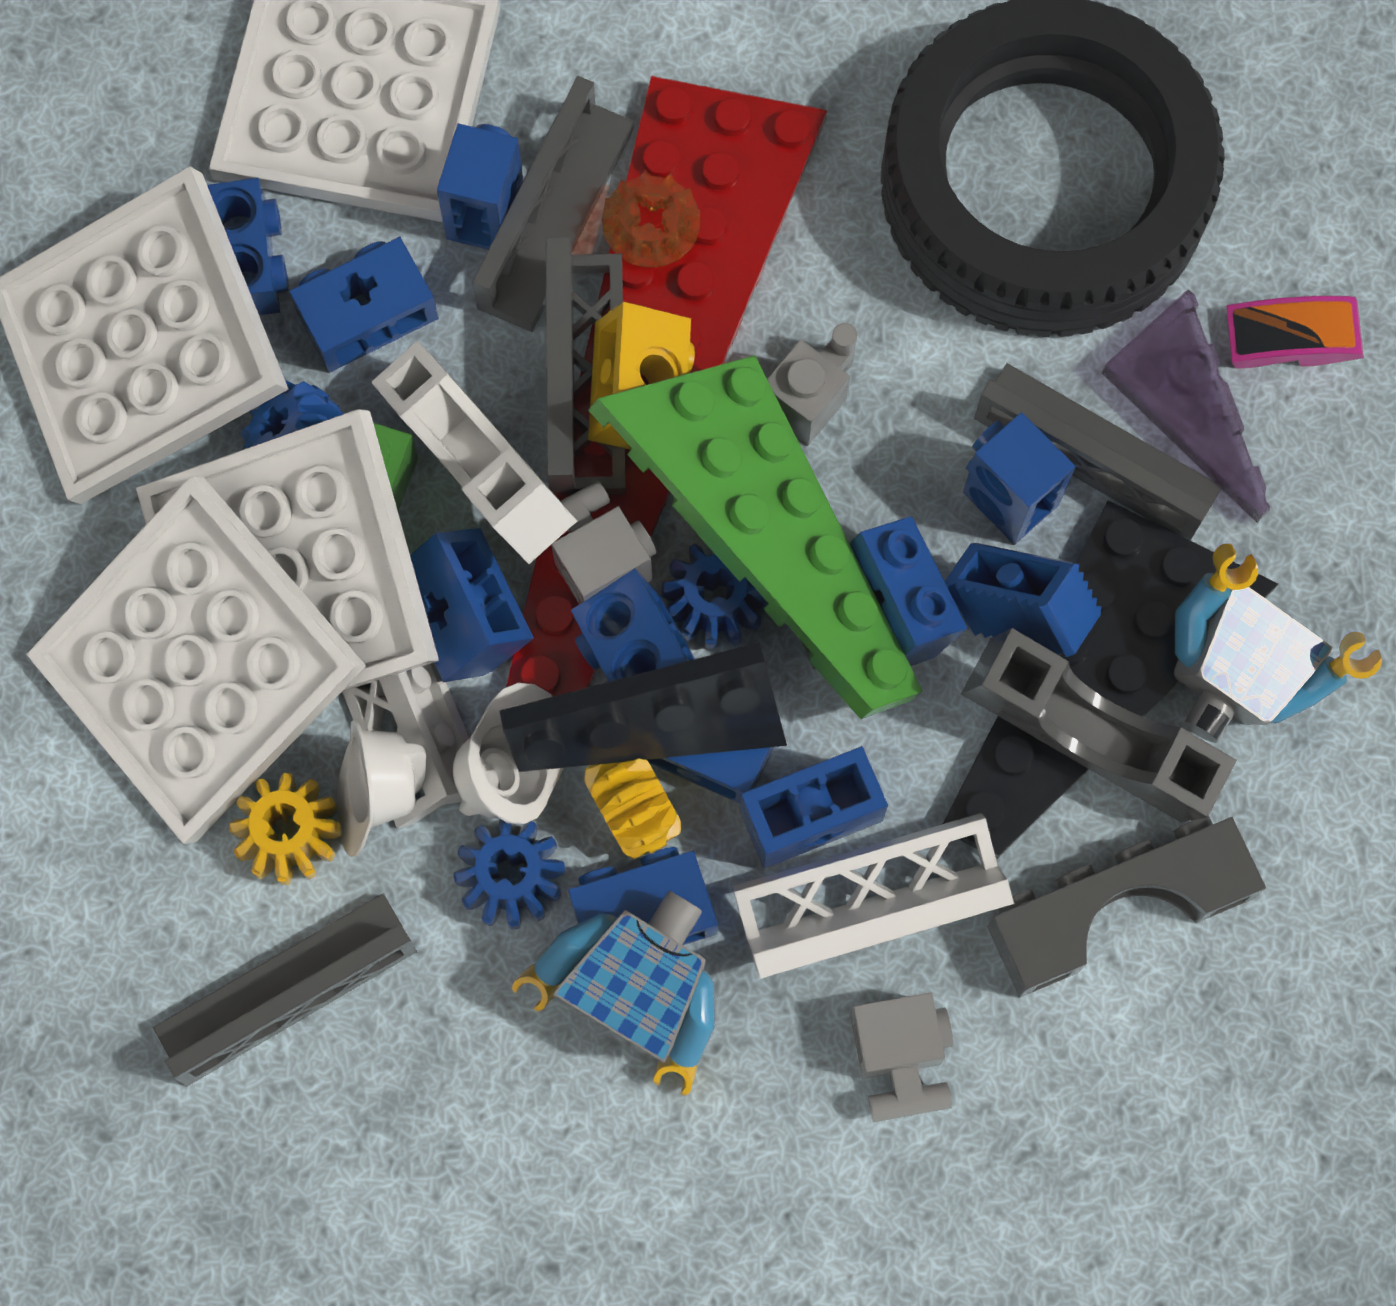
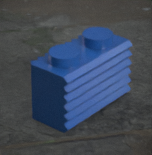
[945,543,1102,657]

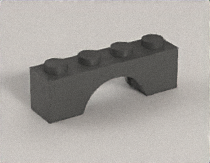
[961,628,1237,822]
[987,816,1266,998]

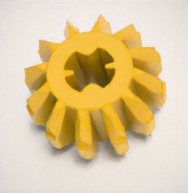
[584,759,681,859]
[229,772,342,885]

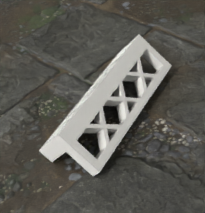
[342,662,469,828]
[732,813,1014,979]

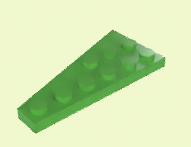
[588,356,923,719]

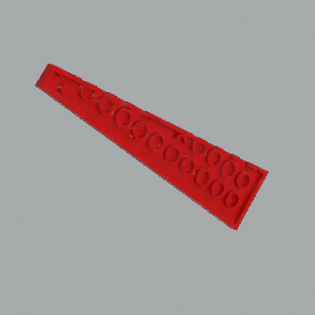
[506,76,827,696]

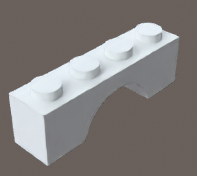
[371,340,577,564]

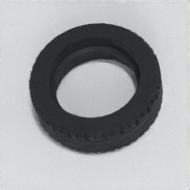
[881,0,1225,337]

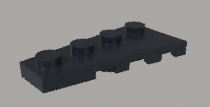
[500,642,787,772]

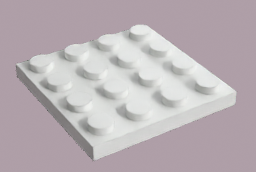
[209,0,501,222]
[0,166,288,504]
[136,409,439,691]
[26,476,366,844]

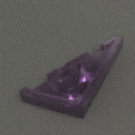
[1102,289,1271,523]

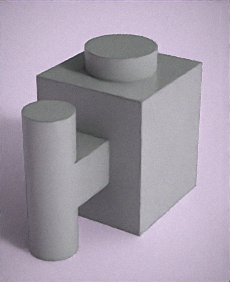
[767,323,857,446]
[551,480,656,604]
[850,992,953,1122]

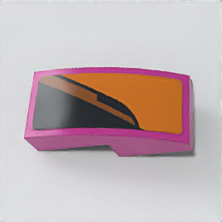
[1226,296,1364,369]

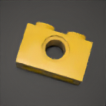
[588,302,695,450]

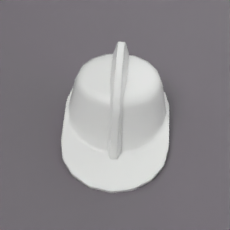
[452,683,564,825]
[337,719,426,857]

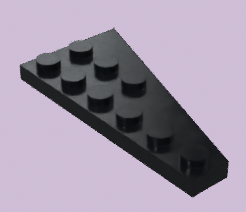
[943,500,1278,859]

